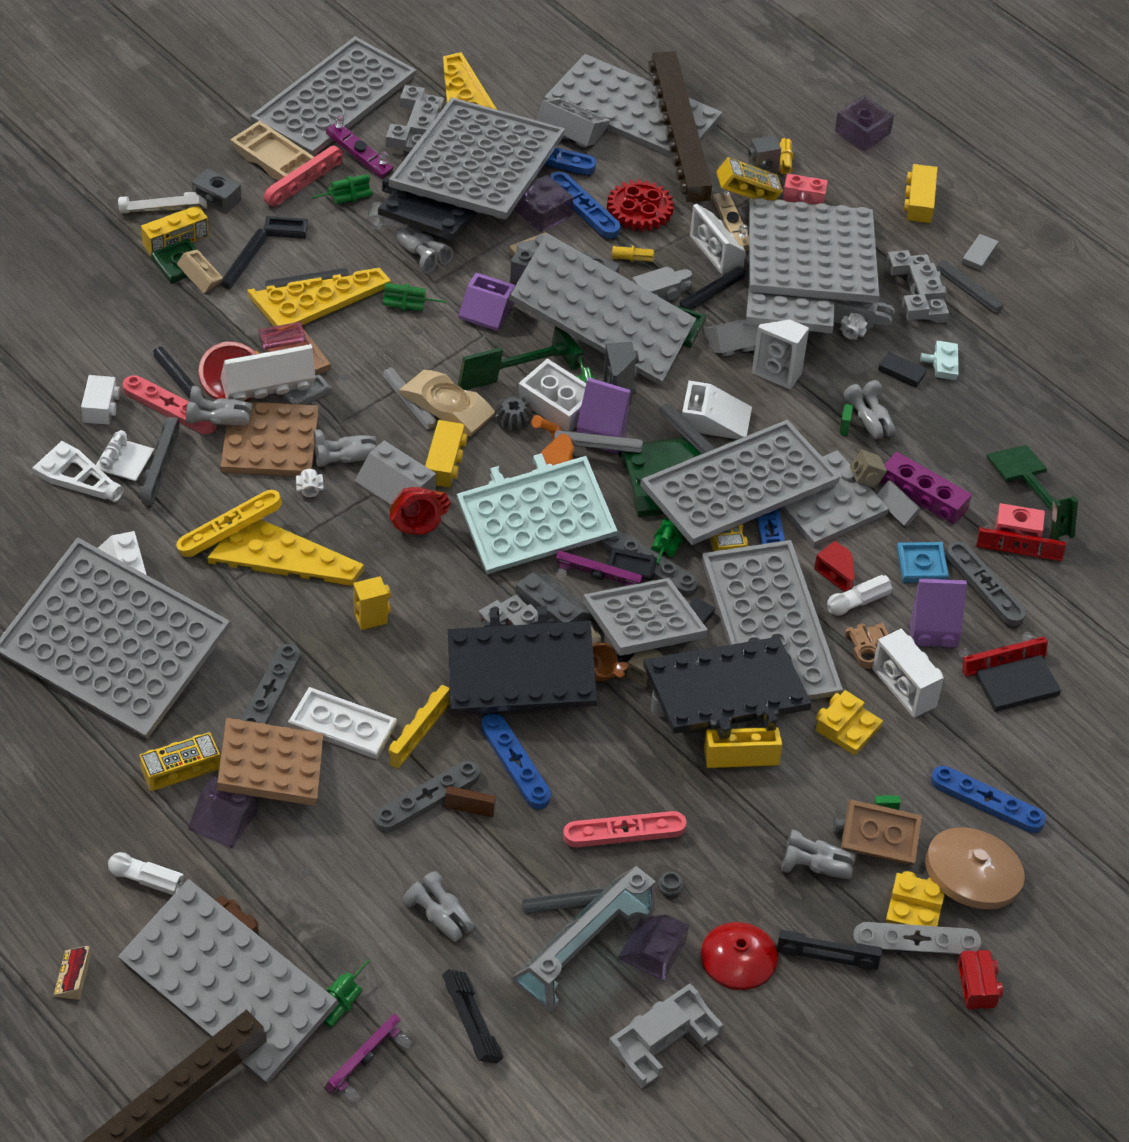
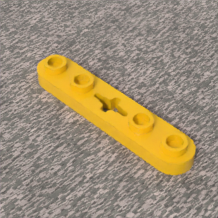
[176,490,282,557]

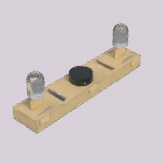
[713,187,749,251]

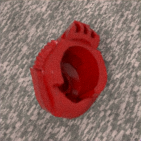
[390,487,451,535]

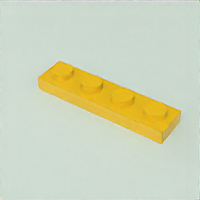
[388,685,451,769]

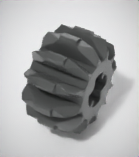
[495,395,532,432]

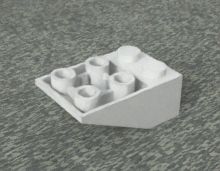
[682,381,752,439]

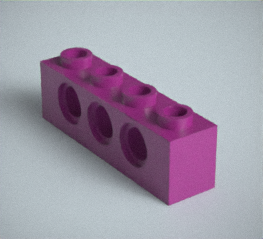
[880,451,972,525]

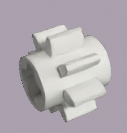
[840,313,868,340]
[296,469,323,497]

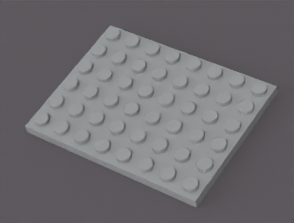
[389,98,565,219]
[749,198,879,303]
[0,537,231,739]

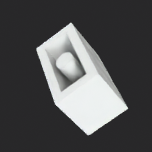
[81,375,120,425]

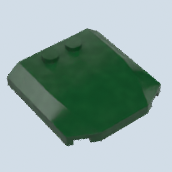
[619,437,702,517]

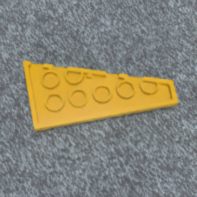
[443,52,497,110]
[247,268,391,331]
[207,519,364,586]

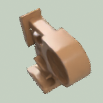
[845,623,889,669]

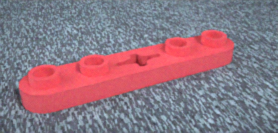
[263,146,343,207]
[123,375,217,434]
[563,811,686,847]

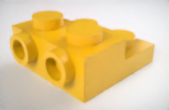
[816,690,883,755]
[885,871,945,933]

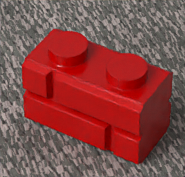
[958,950,1003,1009]

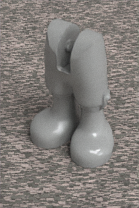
[394,226,454,274]
[843,380,896,440]
[186,386,253,426]
[314,430,377,467]
[781,829,856,879]
[402,871,475,943]

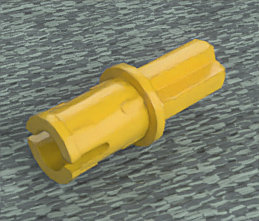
[779,138,794,175]
[612,246,655,262]

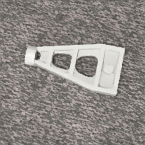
[118,192,207,214]
[32,441,124,502]

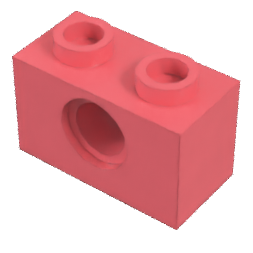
[782,173,828,204]
[995,503,1045,539]

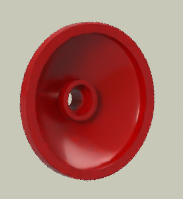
[198,341,257,402]
[701,922,778,990]

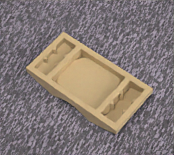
[230,120,314,180]
[398,370,495,437]

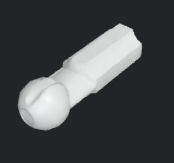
[827,575,893,616]
[108,852,184,895]

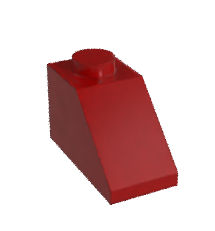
[814,541,854,592]

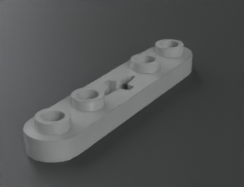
[853,922,981,954]

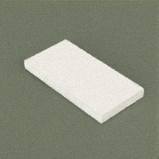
[288,687,397,760]

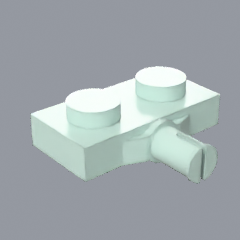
[920,341,958,380]

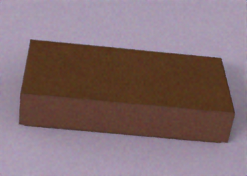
[445,786,496,817]

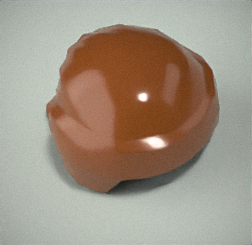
[592,643,629,682]

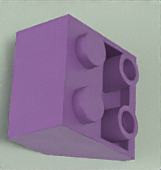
[458,273,515,331]

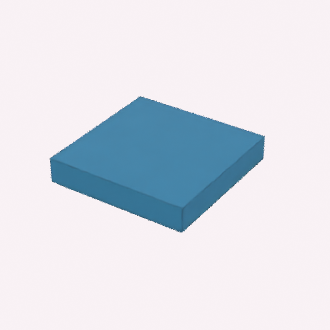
[896,542,949,583]

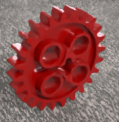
[607,179,674,232]

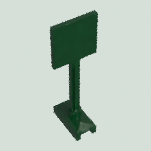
[458,326,583,391]
[986,445,1078,540]

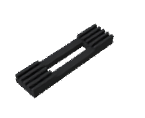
[777,929,882,970]
[442,969,504,1064]

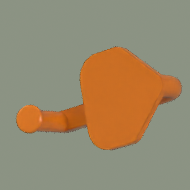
[532,415,574,466]

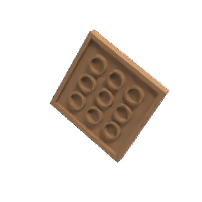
[221,401,319,476]
[216,718,323,806]

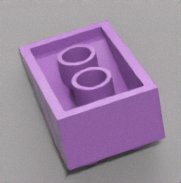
[576,377,631,454]
[909,579,967,647]

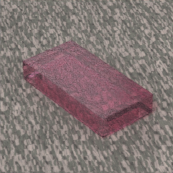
[258,322,306,350]

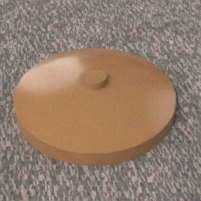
[925,827,1025,909]

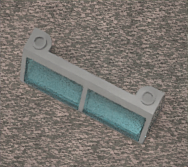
[512,866,655,1013]

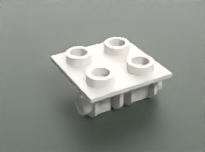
[96,430,154,481]

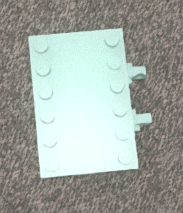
[457,453,617,574]

